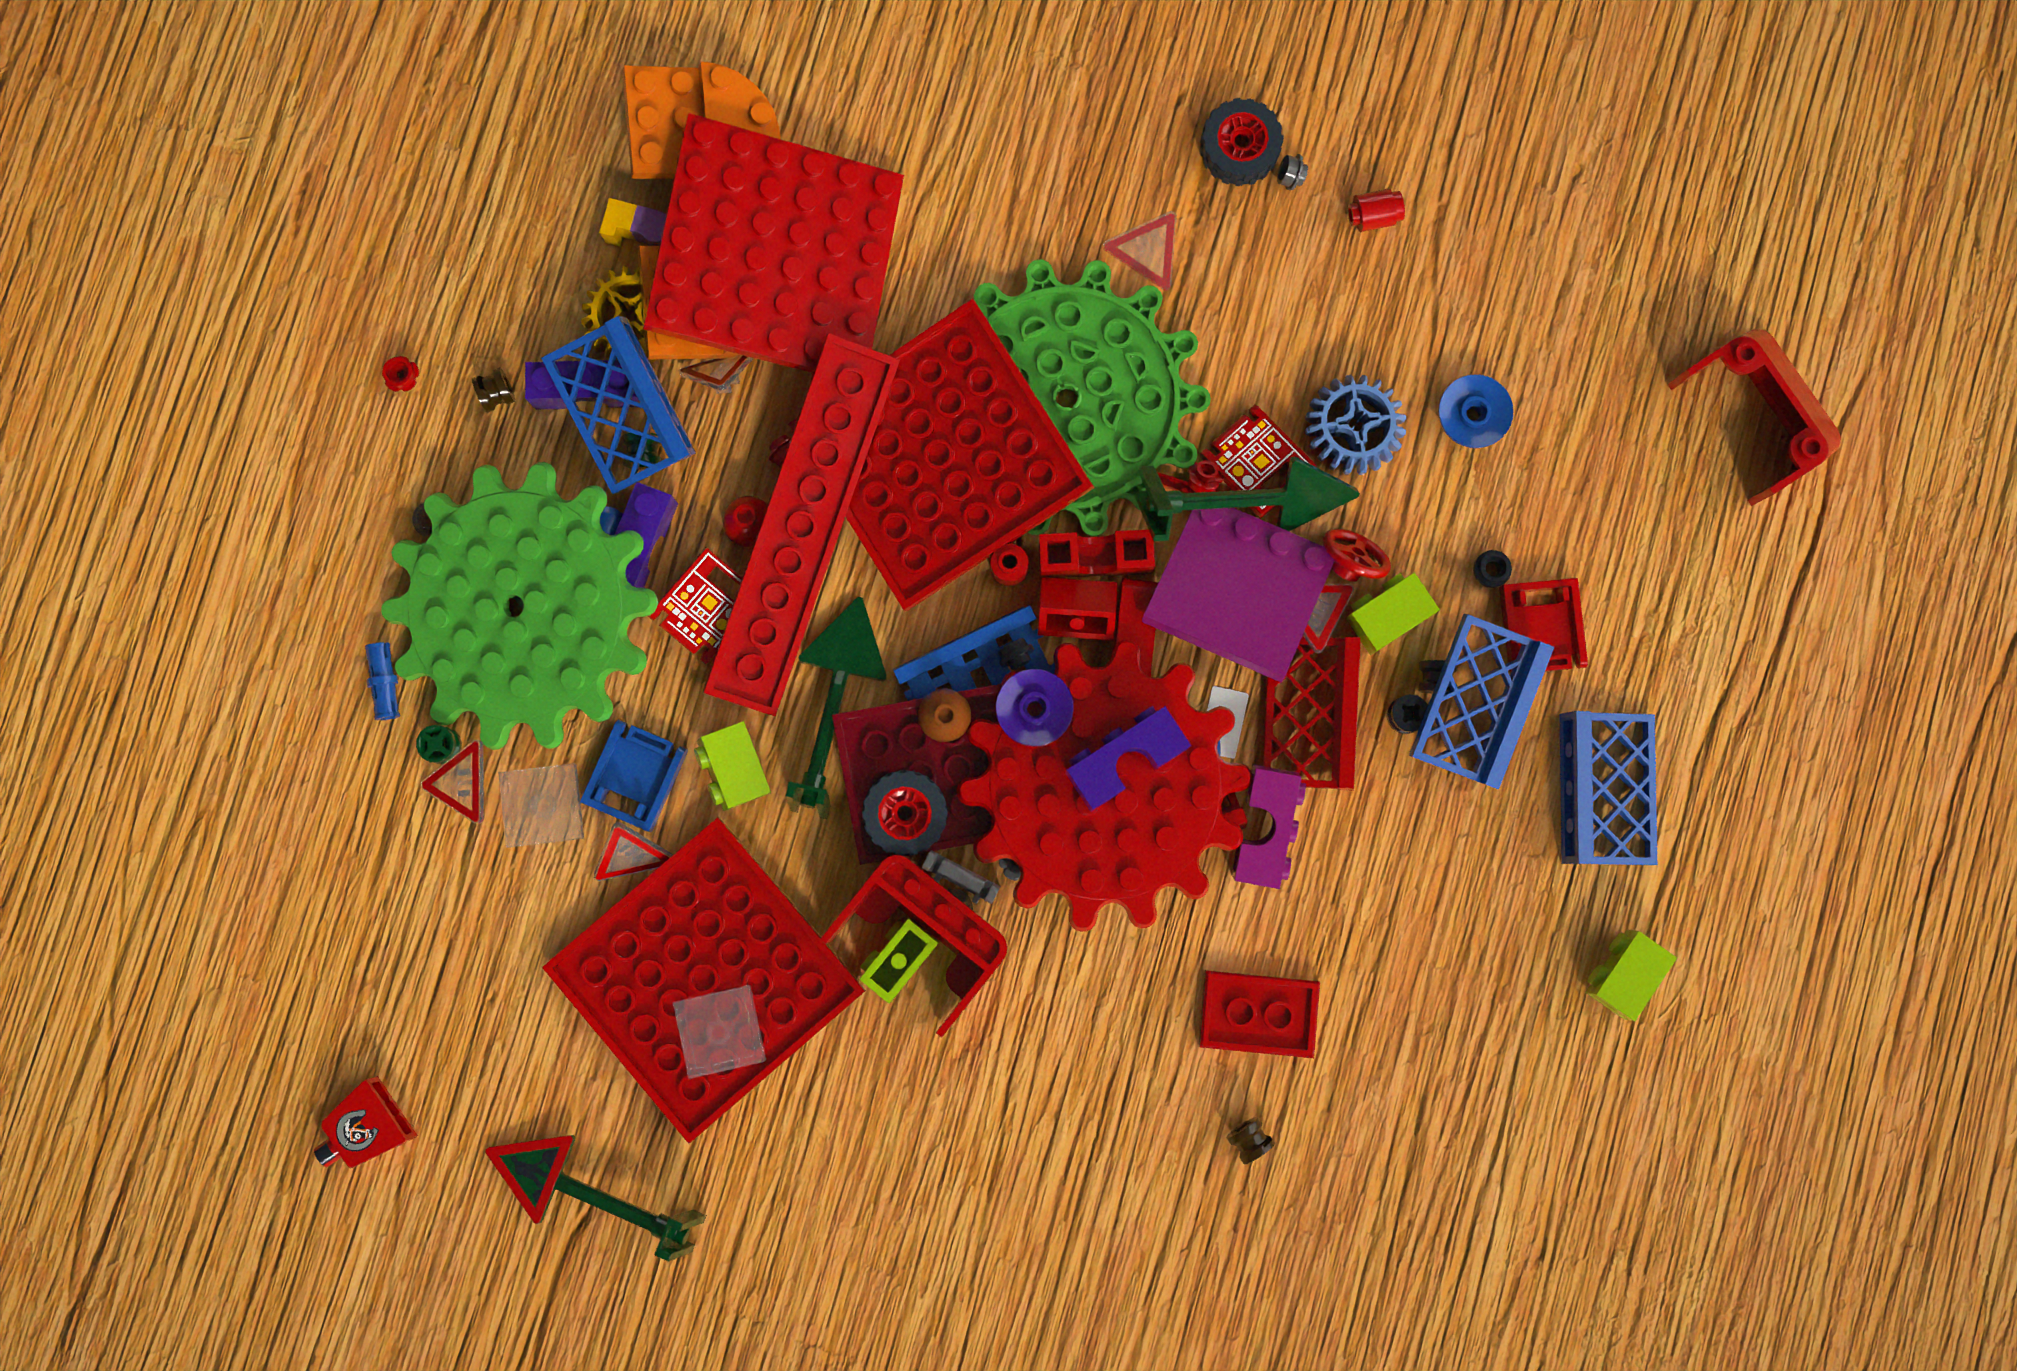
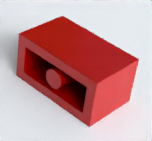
[1038,577,1117,640]

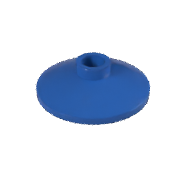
[1438,375,1514,448]

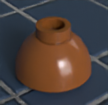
[918,689,971,742]

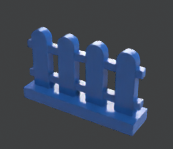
[893,605,1055,701]

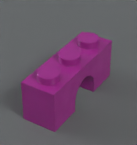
[1231,764,1306,889]

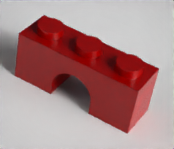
[1038,529,1155,579]

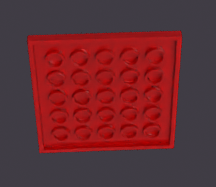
[642,113,904,373]
[788,298,1095,611]
[542,817,866,1144]

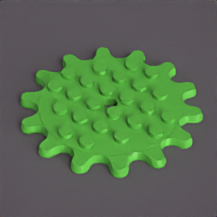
[974,260,1211,536]
[381,462,658,750]

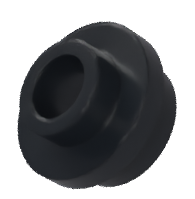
[1473,550,1512,588]
[998,638,1035,671]

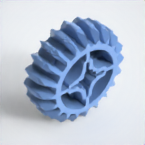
[1305,374,1406,475]

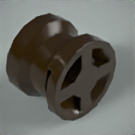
[472,367,516,413]
[1226,1117,1275,1164]

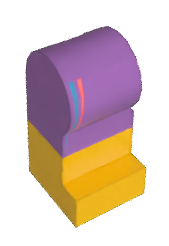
[599,198,666,247]

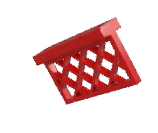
[1263,637,1361,791]

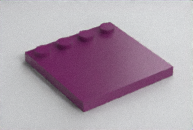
[1141,508,1334,683]

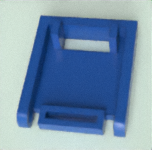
[580,719,688,832]

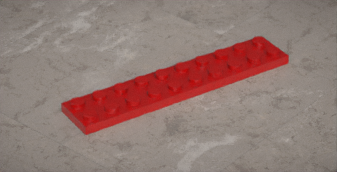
[703,333,900,717]

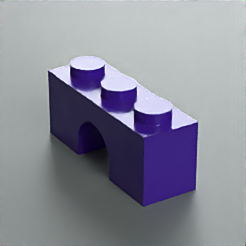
[525,360,639,410]
[615,482,679,588]
[1066,706,1191,812]

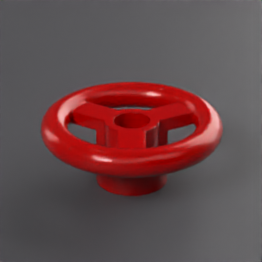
[1323,529,1391,582]

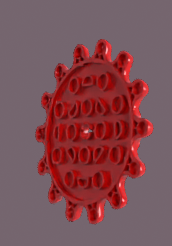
[957,640,1253,932]

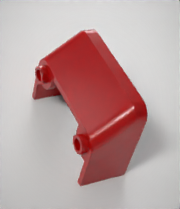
[1667,329,1841,506]
[820,855,1007,1038]

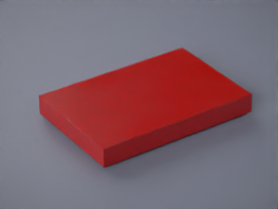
[1199,970,1320,1058]

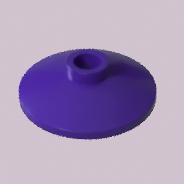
[996,669,1073,746]

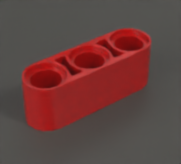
[1115,578,1159,677]

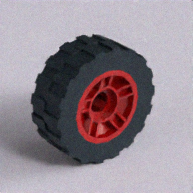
[1200,98,1283,186]
[862,770,947,856]

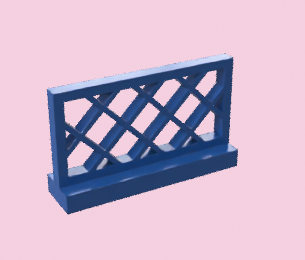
[541,316,696,494]
[1409,614,1554,790]
[1559,711,1658,865]

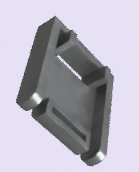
[922,850,1000,904]

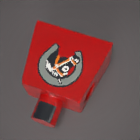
[314,1076,418,1169]

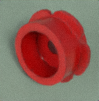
[382,356,419,392]
[768,435,790,468]
[1187,460,1223,493]

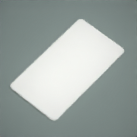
[1207,686,1249,759]

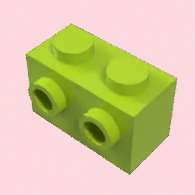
[1346,572,1440,655]
[694,721,771,811]
[859,918,940,1004]
[1585,930,1677,1022]

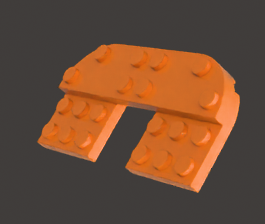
[622,62,781,360]

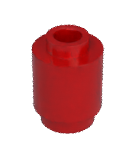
[1348,189,1405,232]
[991,544,1029,587]

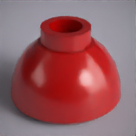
[723,496,768,547]

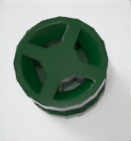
[623,433,661,469]
[416,725,462,764]

